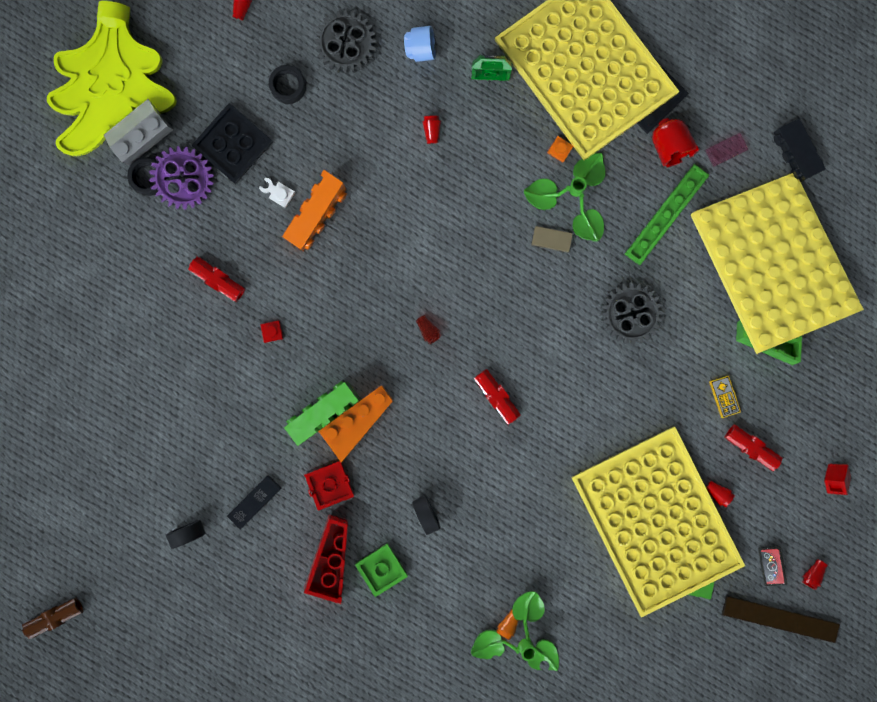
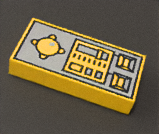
[709,376,741,418]

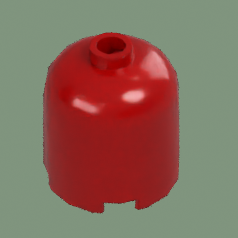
[652,118,699,168]

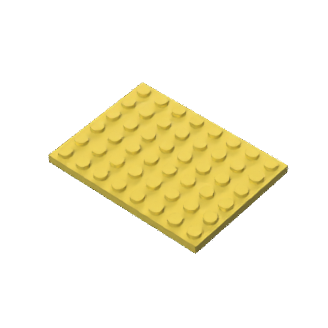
[495,0,679,161]
[691,173,864,354]
[571,426,745,618]

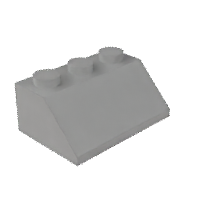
[104,99,173,166]

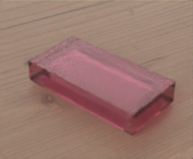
[705,133,748,167]

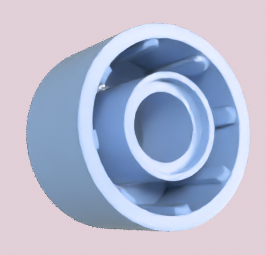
[404,26,436,62]

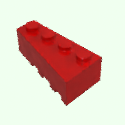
[304,514,348,604]

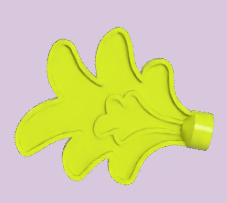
[47,1,177,157]

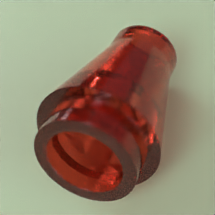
[416,315,441,344]

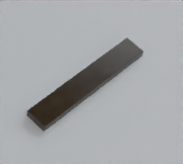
[722,596,840,643]

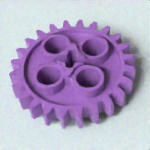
[149,146,213,210]

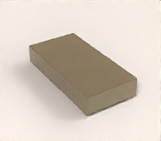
[531,226,573,253]

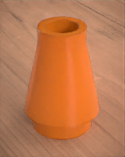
[497,609,519,640]

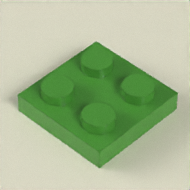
[355,543,408,597]

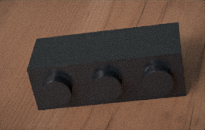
[773,118,826,182]

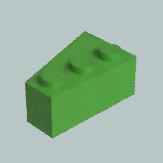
[736,321,802,365]

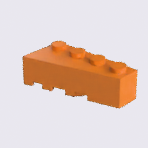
[282,170,347,252]
[319,385,394,462]

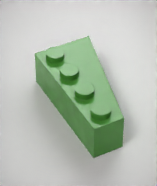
[284,381,361,446]

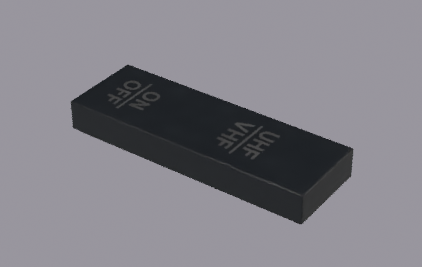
[227,475,282,530]

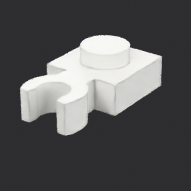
[259,178,295,208]

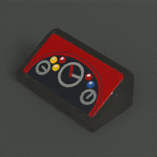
[758,544,787,586]

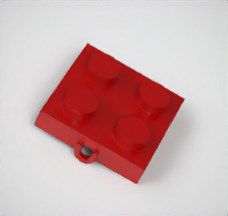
[304,461,354,511]

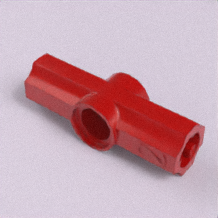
[188,256,245,302]
[474,369,521,425]
[724,424,783,472]

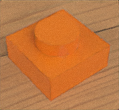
[547,136,573,163]

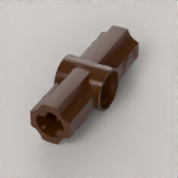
[22,597,84,639]

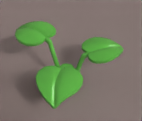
[524,153,605,242]
[471,591,559,671]

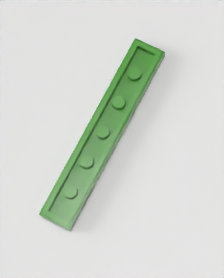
[625,163,709,266]

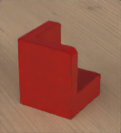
[824,464,851,495]

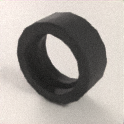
[268,65,306,104]
[127,158,167,196]
[412,495,441,535]
[166,520,206,549]

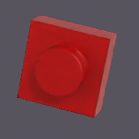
[260,321,283,343]

